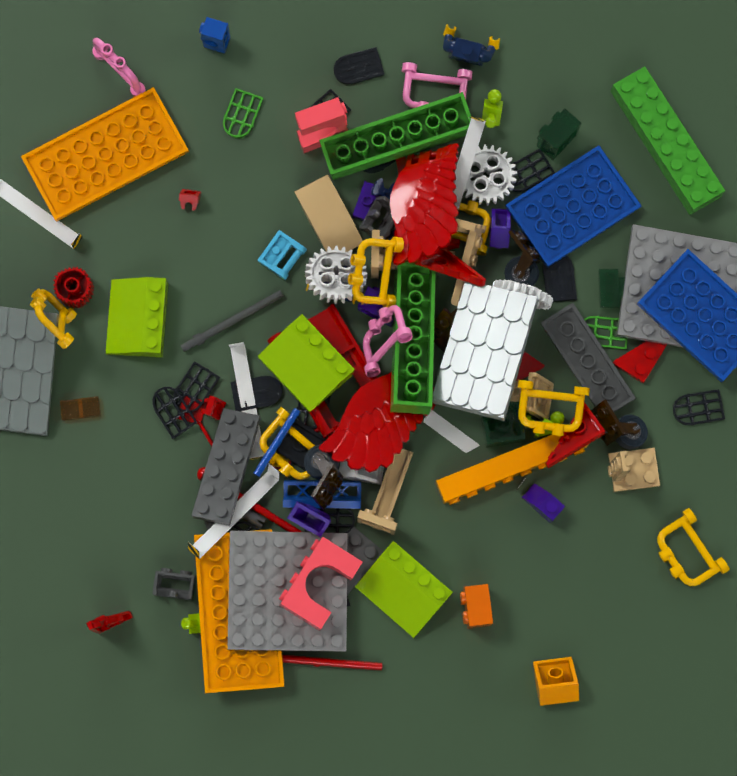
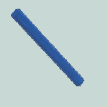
[253,408,300,477]

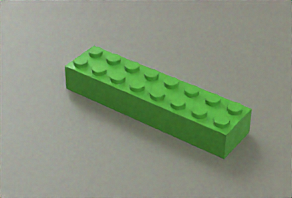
[610,66,725,215]
[319,92,471,180]
[390,261,436,415]

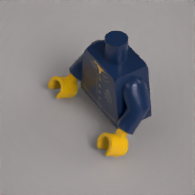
[443,24,500,66]

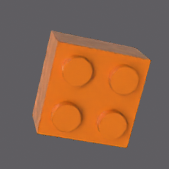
[460,584,493,628]

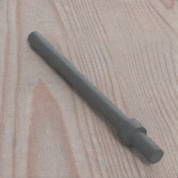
[180,290,284,352]

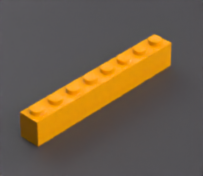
[436,435,588,505]

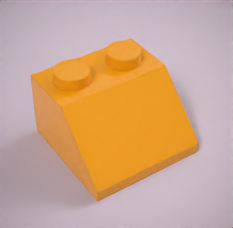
[533,657,579,706]

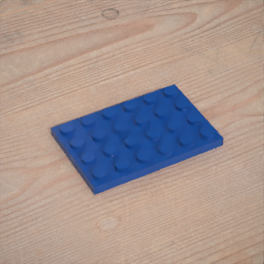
[505,145,641,268]
[637,249,737,382]

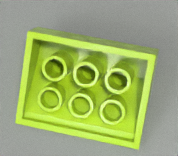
[105,277,168,357]
[258,314,355,412]
[355,541,453,638]

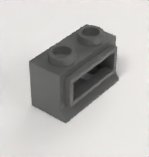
[359,196,394,240]
[152,568,196,600]

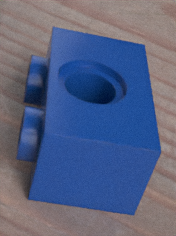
[199,17,231,53]

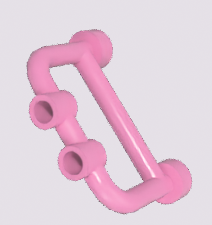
[92,37,146,97]
[402,62,473,109]
[363,305,413,378]

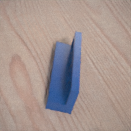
[283,480,361,509]

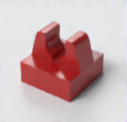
[179,189,201,211]
[201,396,226,420]

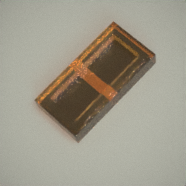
[60,396,101,421]

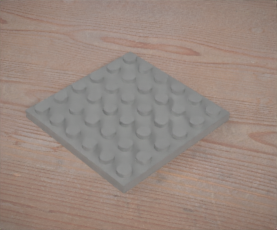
[616,224,737,347]
[227,531,347,652]

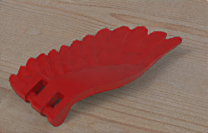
[390,143,459,265]
[319,371,435,473]

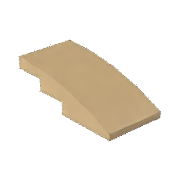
[294,175,363,252]

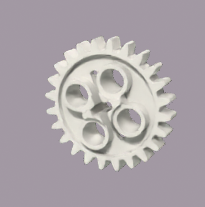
[464,144,517,206]
[305,246,367,304]
[492,279,553,310]

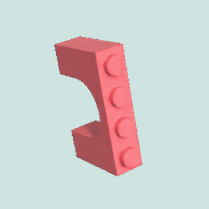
[295,97,348,153]
[279,537,363,631]

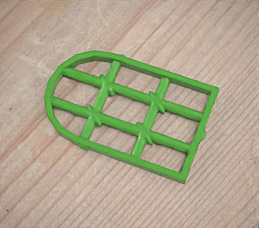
[223,88,263,138]
[584,316,628,350]

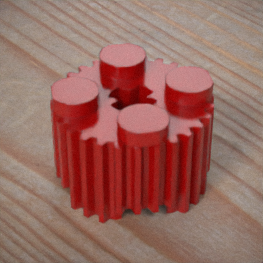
[53,267,94,309]

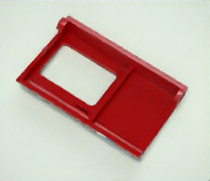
[267,304,377,439]

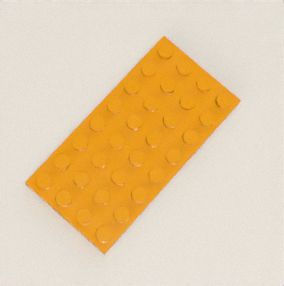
[21,87,189,222]
[194,529,284,694]

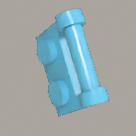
[257,230,307,280]

